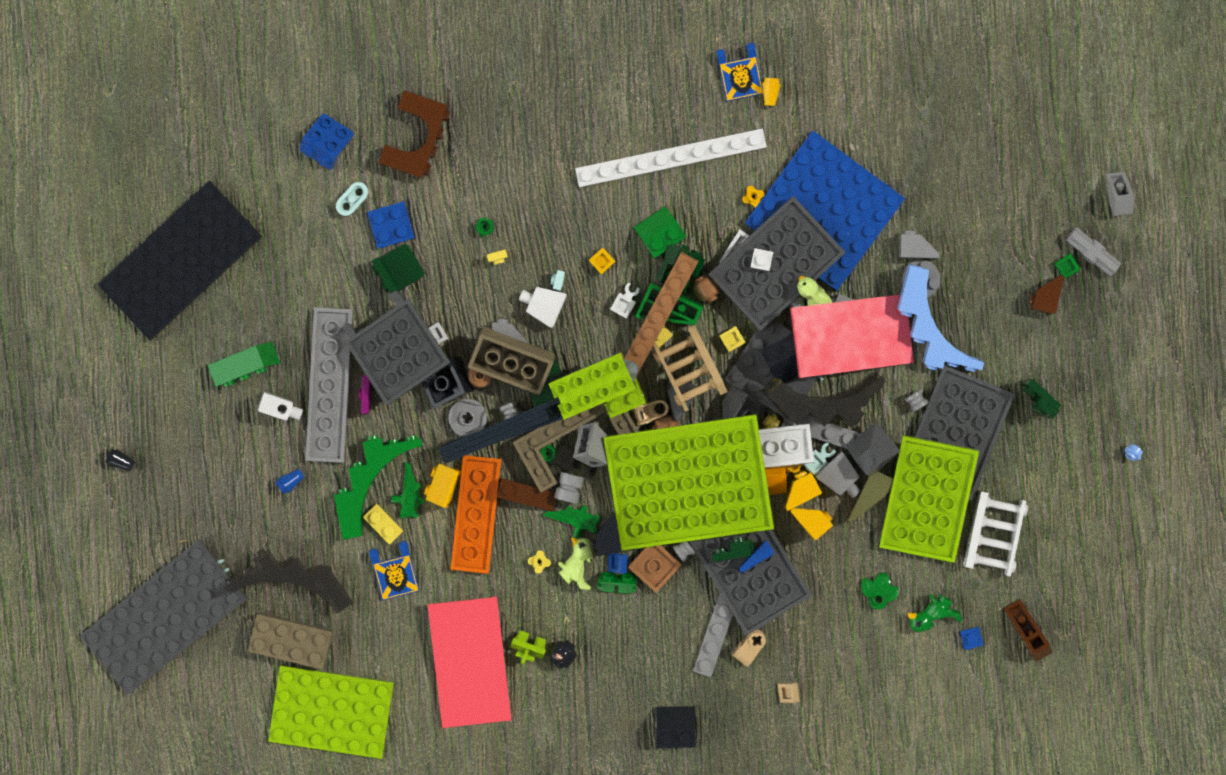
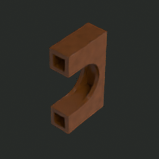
[378,90,450,179]

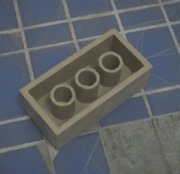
[468,326,555,395]
[248,612,335,670]

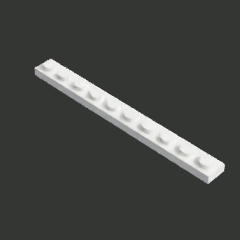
[575,129,767,188]

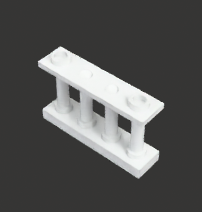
[963,491,1028,576]

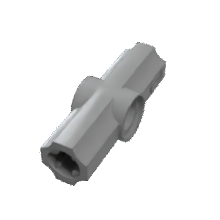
[1066,227,1122,276]

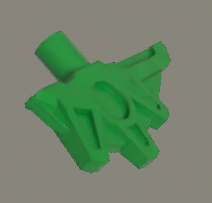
[391,462,425,518]
[543,505,600,539]

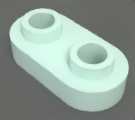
[336,182,369,216]

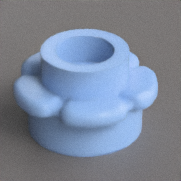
[1125,444,1143,461]

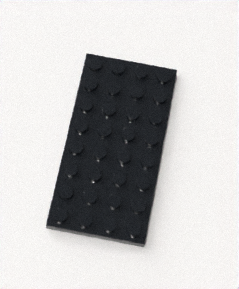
[98,180,263,341]

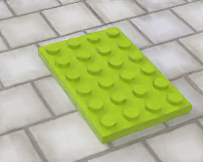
[879,435,979,563]
[268,665,394,759]

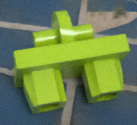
[511,630,546,665]

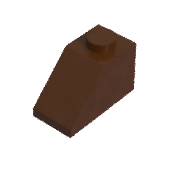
[1028,276,1064,315]

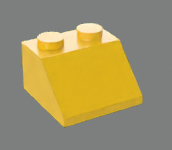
[424,463,461,508]
[783,470,822,511]
[789,507,833,540]

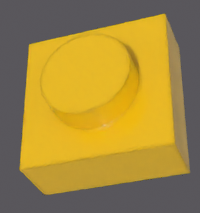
[589,248,616,275]

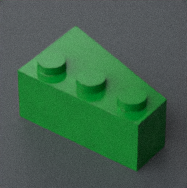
[635,281,704,325]
[208,342,280,388]

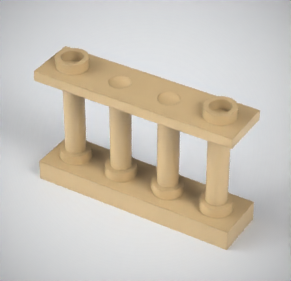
[653,325,727,412]

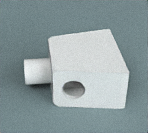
[519,287,567,329]
[258,391,303,421]

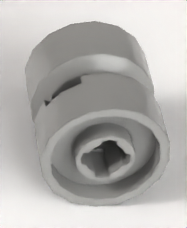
[554,472,584,504]

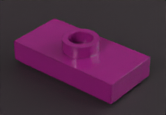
[358,375,372,414]

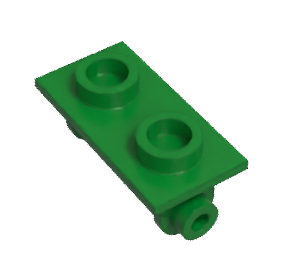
[597,572,637,594]

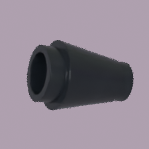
[105,448,135,472]

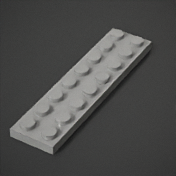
[305,307,353,463]

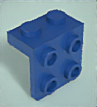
[299,114,354,170]

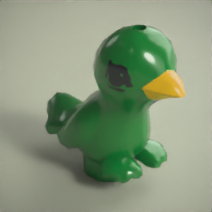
[908,594,962,633]

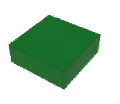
[1053,253,1081,279]

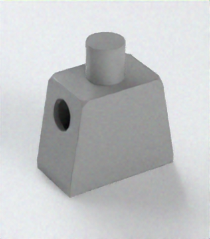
[573,422,608,468]
[815,451,861,498]

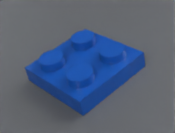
[367,201,415,249]

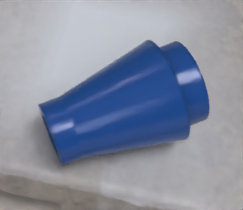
[275,468,305,494]

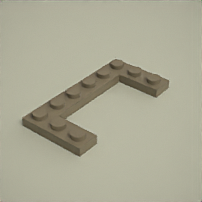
[512,402,638,493]

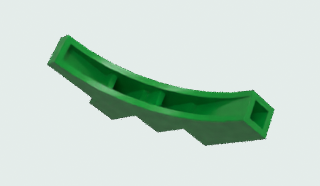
[334,435,424,540]

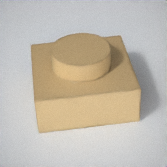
[778,682,800,703]

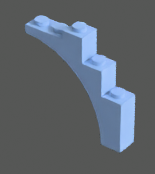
[897,264,984,372]

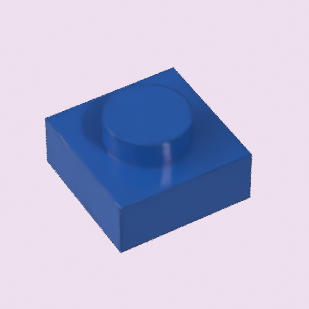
[607,553,628,574]
[959,626,984,650]

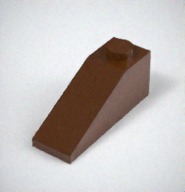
[497,478,556,511]
[1004,599,1052,662]

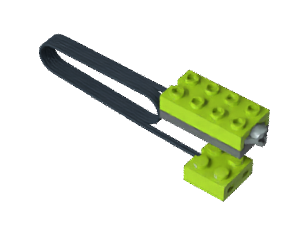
[438,351,647,463]

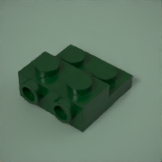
[656,243,705,293]
[1021,379,1061,419]
[711,536,754,562]

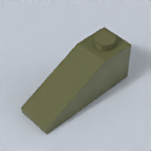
[846,471,893,522]

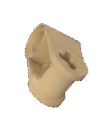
[631,400,669,426]
[732,630,766,667]

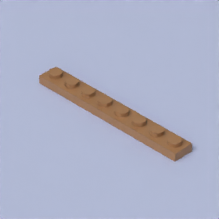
[625,252,698,375]

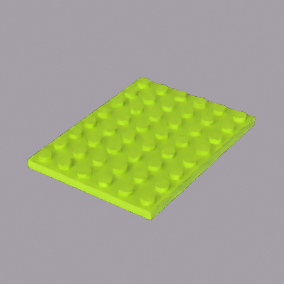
[603,414,774,551]

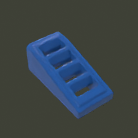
[739,540,774,573]

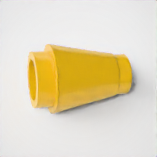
[762,78,781,106]

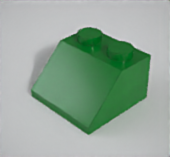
[633,207,687,259]

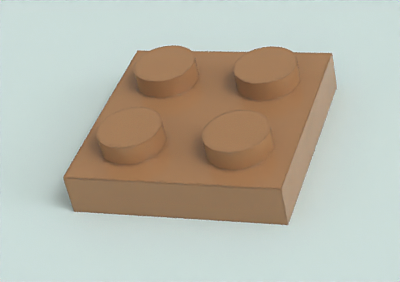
[628,545,682,593]

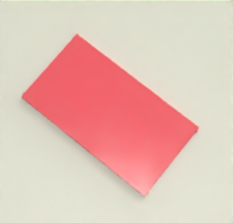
[790,295,914,378]
[428,596,512,728]

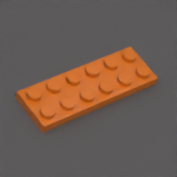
[450,455,502,574]

